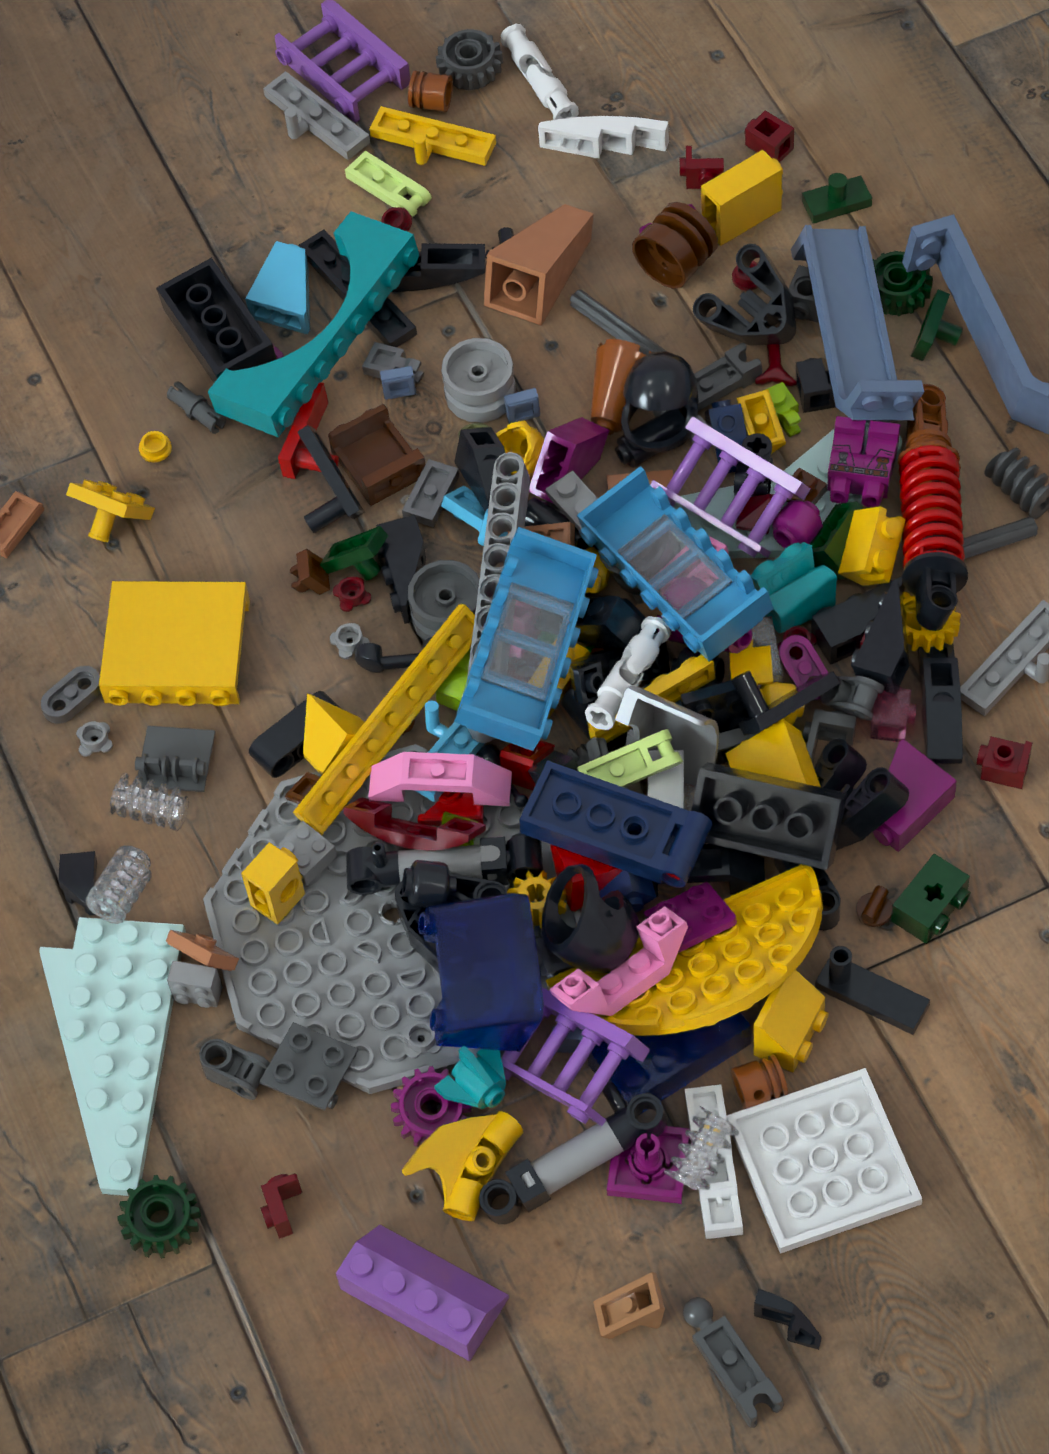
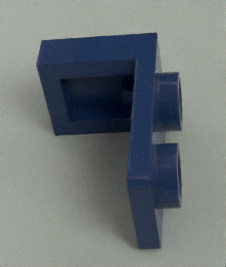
[704,400,747,473]

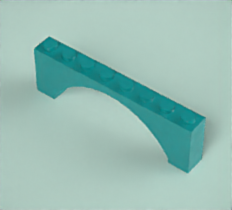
[208,211,420,437]

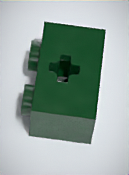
[810,501,864,580]
[891,854,971,944]

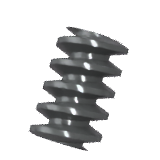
[984,447,1049,519]

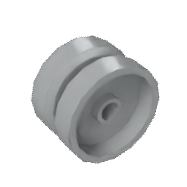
[441,338,516,423]

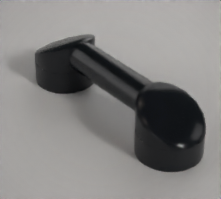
[355,637,432,673]

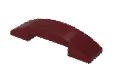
[344,797,486,851]

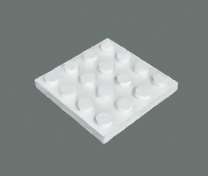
[726,1068,922,1254]

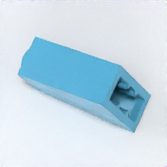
[245,241,310,335]

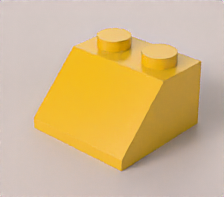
[754,970,829,1073]

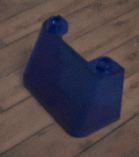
[418,893,544,1052]

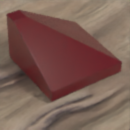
[735,494,774,534]

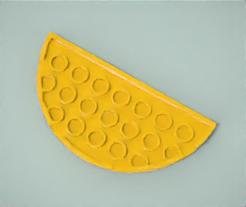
[545,864,823,1036]

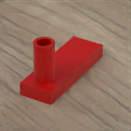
[278,382,339,479]

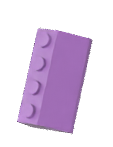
[336,1225,509,1361]

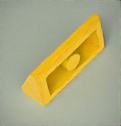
[737,389,786,454]

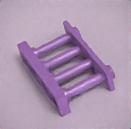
[274,0,410,123]
[650,416,811,558]
[501,980,650,1126]

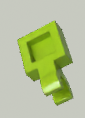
[765,382,801,437]

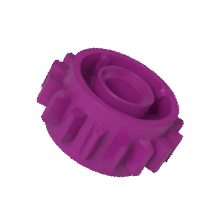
[391,1066,472,1147]

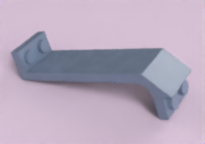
[902,214,1049,434]
[791,225,924,420]

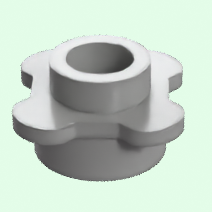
[330,623,370,659]
[76,721,113,757]
[401,1020,441,1059]

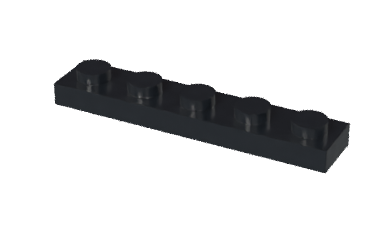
[298,229,417,347]

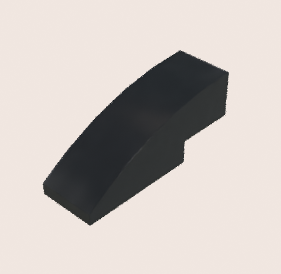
[392,243,485,292]

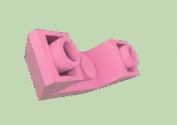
[368,752,512,806]
[549,906,688,1016]

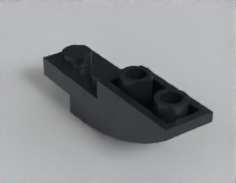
[917,643,963,764]

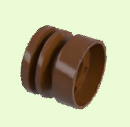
[632,202,718,289]

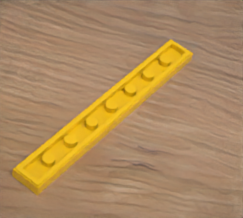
[293,604,475,835]

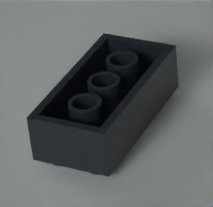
[156,257,277,383]
[691,762,847,870]

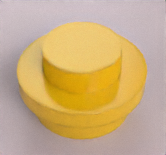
[139,431,172,462]

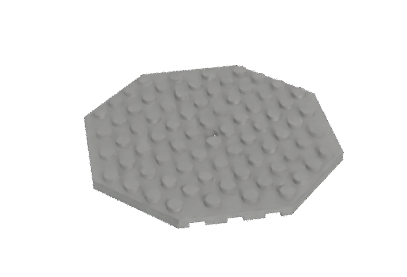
[203,744,581,1094]

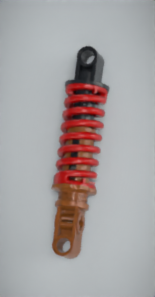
[897,384,968,631]

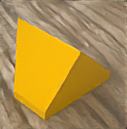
[303,693,364,775]

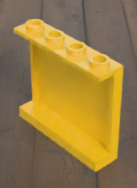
[99,581,250,706]

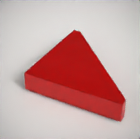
[417,792,484,826]

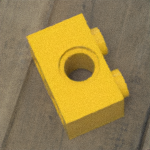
[241,842,305,925]

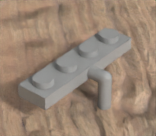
[263,71,370,160]
[960,600,1049,716]

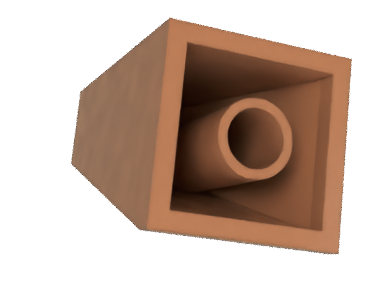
[484,204,594,325]

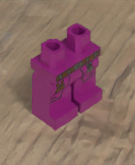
[827,416,900,508]

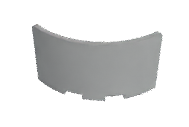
[615,686,719,789]

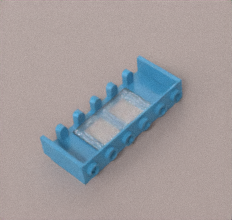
[577,466,773,662]
[454,527,599,751]

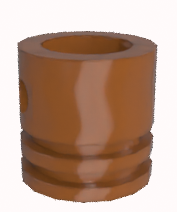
[408,70,453,112]
[731,1054,788,1109]

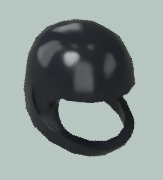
[621,351,699,452]
[542,864,640,974]

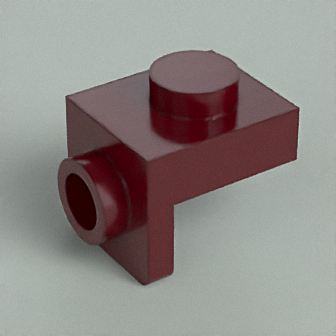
[679,145,724,189]
[260,1173,302,1239]

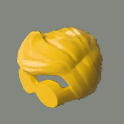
[496,420,545,481]

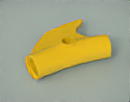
[402,1111,523,1221]

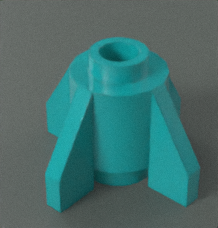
[434,1042,506,1109]

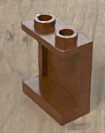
[328,404,426,506]

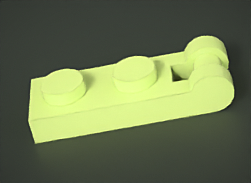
[345,151,432,218]
[577,729,683,788]

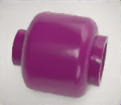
[772,500,822,549]

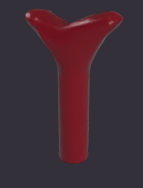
[755,344,797,387]

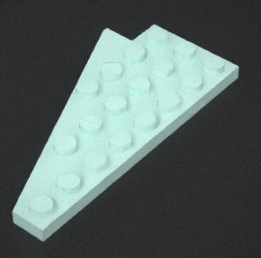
[39,917,186,1196]

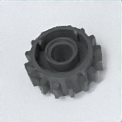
[436,29,503,90]

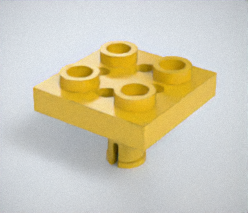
[66,479,155,542]

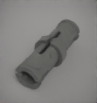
[167,382,226,434]

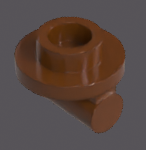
[856,885,892,927]

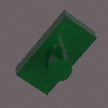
[802,173,872,224]
[911,289,963,361]
[320,526,388,581]

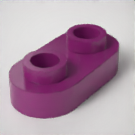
[778,635,829,700]

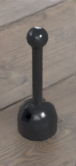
[476,744,528,808]

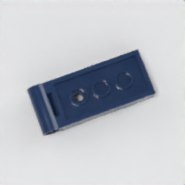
[519,760,712,888]

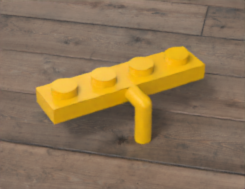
[369,106,496,166]
[587,654,715,743]

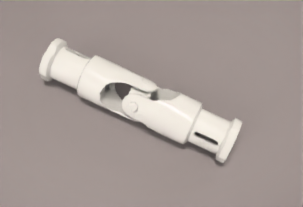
[500,24,579,120]
[585,616,671,730]

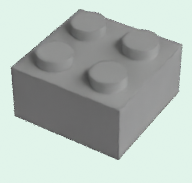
[276,821,337,886]
[167,961,223,1008]

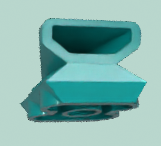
[750,542,837,633]

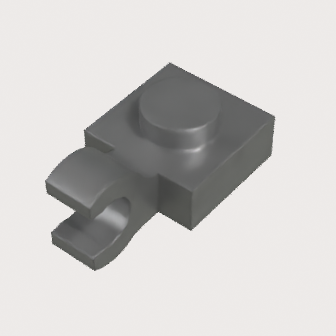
[362,342,424,384]

